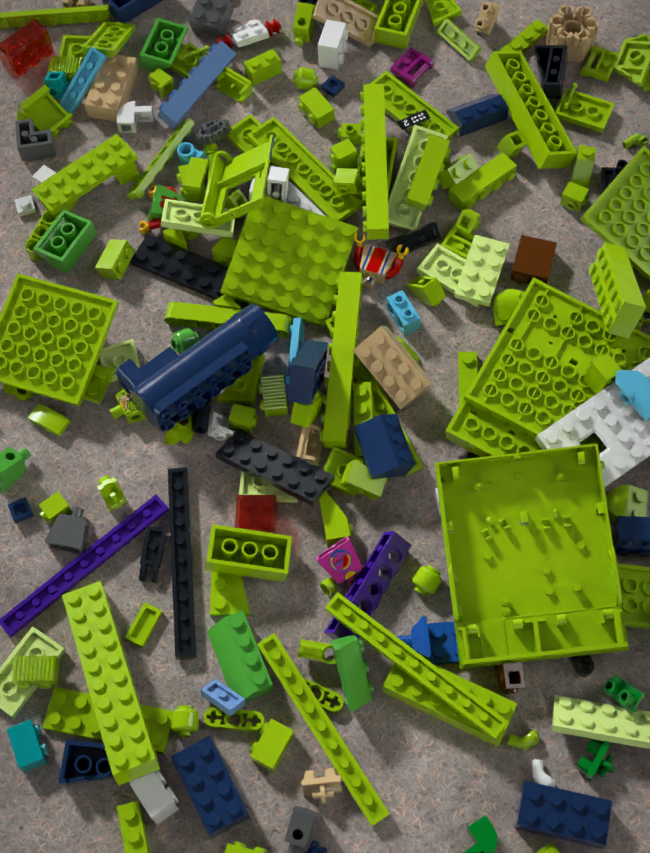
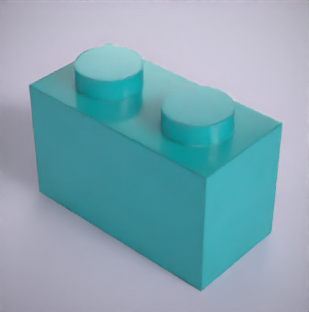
[7,719,49,773]

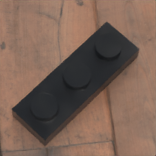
[386,222,441,256]

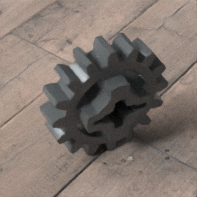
[195,119,232,145]

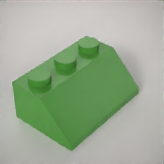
[140,18,188,72]
[33,209,97,274]
[331,634,374,712]

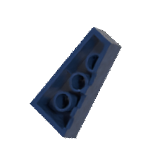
[58,740,114,785]

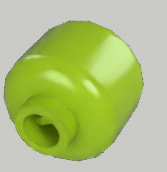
[293,67,318,91]
[412,565,442,596]
[171,705,199,738]

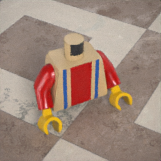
[353,233,409,289]

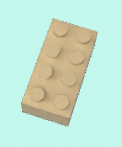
[84,54,140,122]
[353,326,434,409]

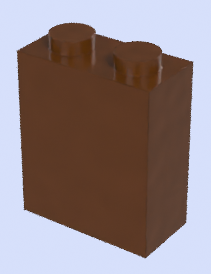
[510,235,557,284]

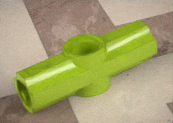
[298,639,362,664]

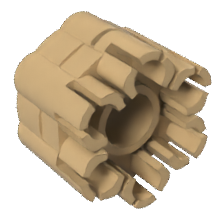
[546,4,599,62]

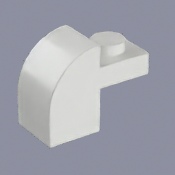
[117,101,154,133]

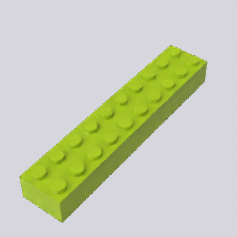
[62,581,161,785]

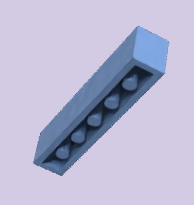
[158,41,237,129]

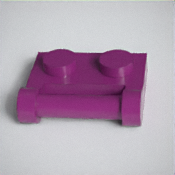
[390,47,435,87]

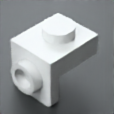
[207,412,234,441]

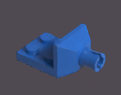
[396,616,459,665]

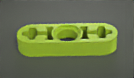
[304,678,344,714]
[203,707,265,732]

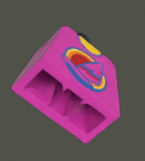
[316,536,363,587]

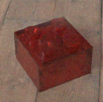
[235,495,278,534]

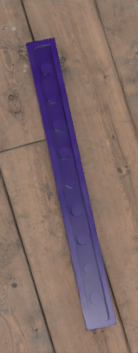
[0,494,169,638]

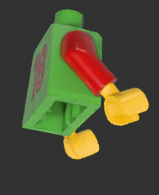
[139,184,184,234]

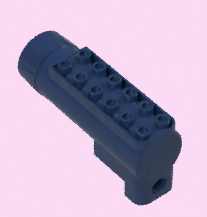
[116,304,279,431]

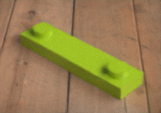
[458,352,477,406]

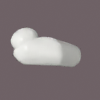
[532,760,555,787]

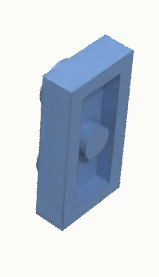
[200,679,245,716]

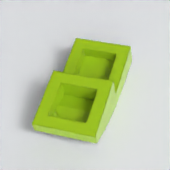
[28,404,71,437]

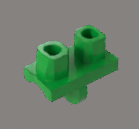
[603,674,646,713]
[576,739,615,781]

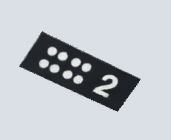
[397,110,431,130]

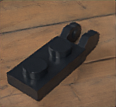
[139,527,167,583]

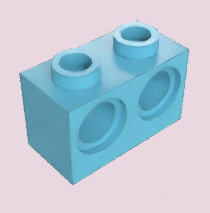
[386,290,421,336]

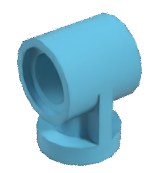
[177,142,206,165]

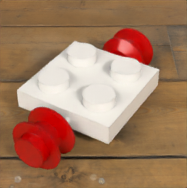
[216,18,281,49]

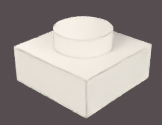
[14,195,36,217]

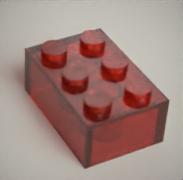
[0,19,54,79]

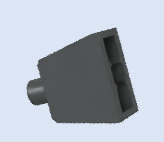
[45,507,89,555]
[285,806,319,853]

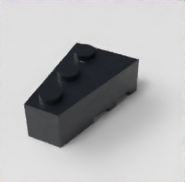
[533,45,568,99]

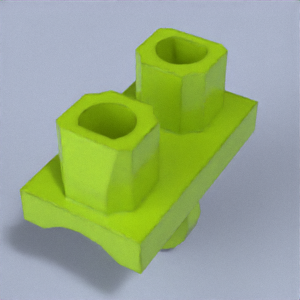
[97,475,127,512]

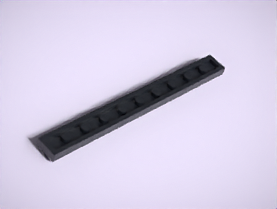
[167,467,197,660]

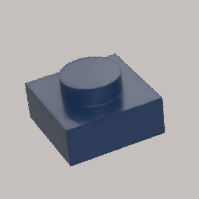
[321,75,345,98]
[8,497,34,524]

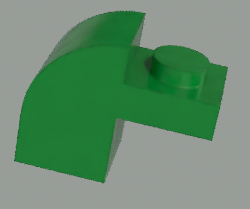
[463,815,497,853]

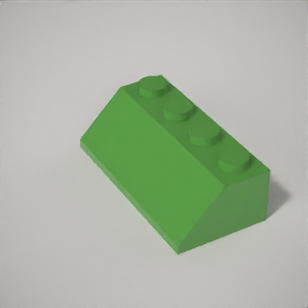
[207,610,274,703]

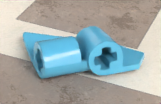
[615,370,650,421]

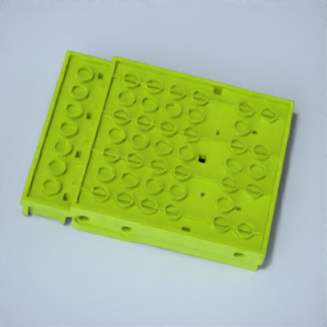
[445,278,650,457]
[434,443,629,669]

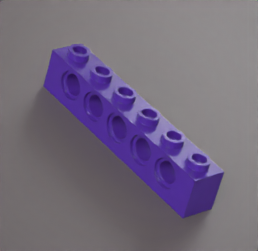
[324,531,412,640]

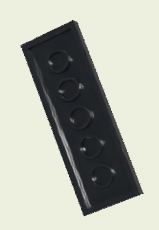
[130,234,229,300]
[215,429,334,506]

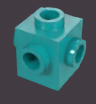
[44,72,69,100]

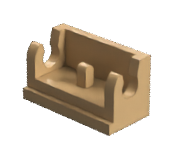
[297,424,323,467]

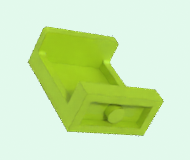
[19,85,73,139]

